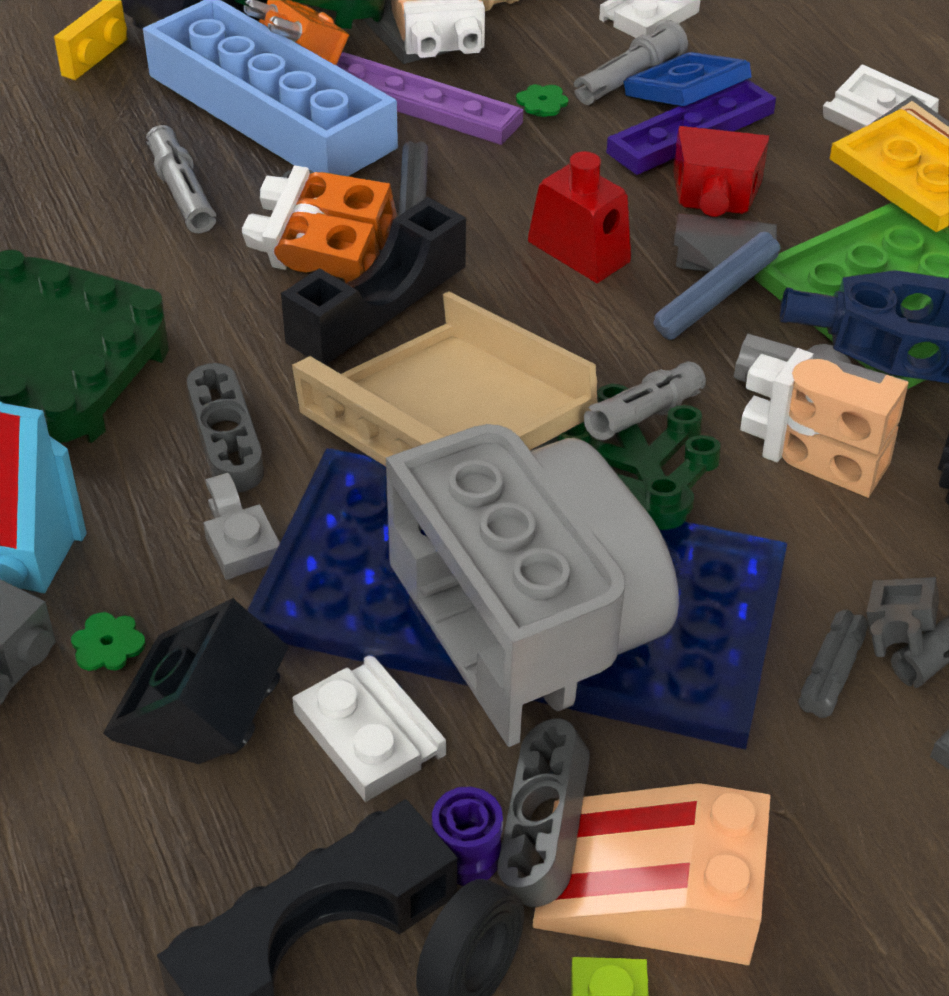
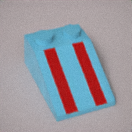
[0,403,74,593]

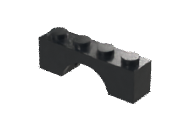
[281,197,466,365]
[157,799,458,996]

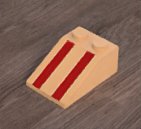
[533,783,771,965]

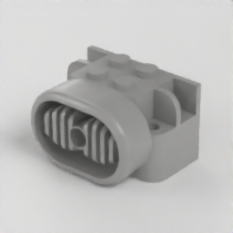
[386,424,679,747]

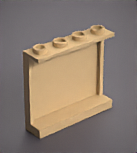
[292,292,598,467]

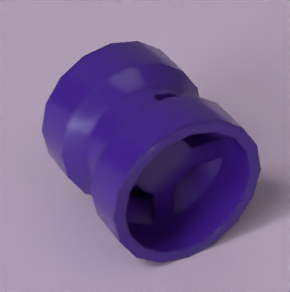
[432,786,503,886]

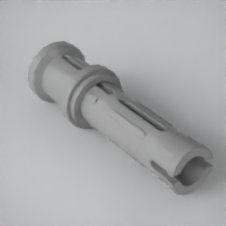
[574,20,688,105]

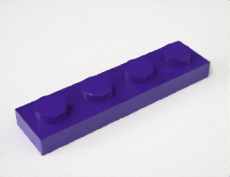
[606,79,776,175]

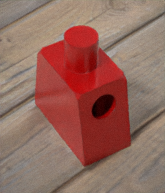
[673,126,769,217]
[528,151,631,284]

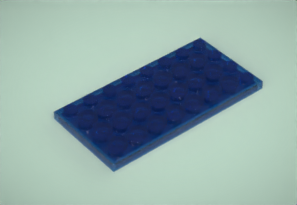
[248,448,788,750]

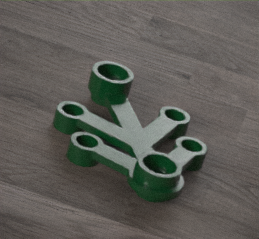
[557,384,721,530]

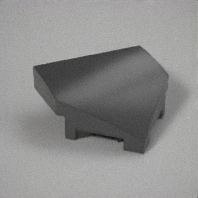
[674,213,777,277]

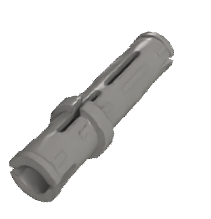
[146,125,217,233]
[584,361,706,440]

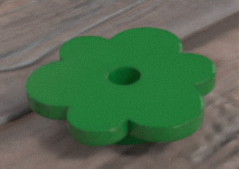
[516,84,568,117]
[71,612,146,671]

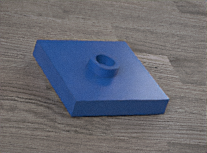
[623,52,752,106]

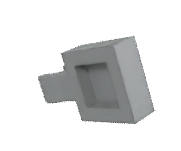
[203,472,283,580]

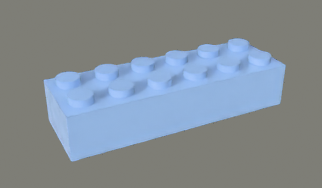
[143,0,398,176]

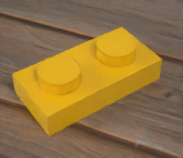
[54,0,128,80]

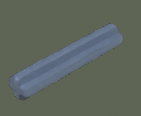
[653,232,781,340]

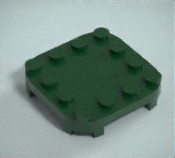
[0,250,169,443]

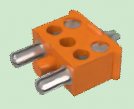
[244,0,350,65]

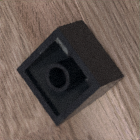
[103,598,289,764]

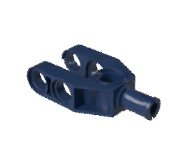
[780,270,949,383]

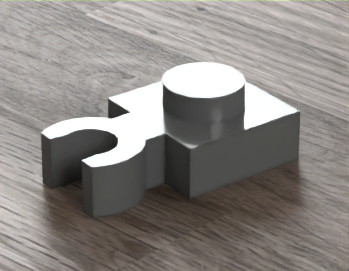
[866,577,939,657]

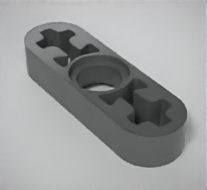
[187,363,264,492]
[498,719,590,907]

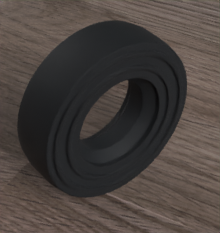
[416,879,524,996]

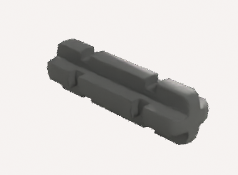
[798,609,869,718]

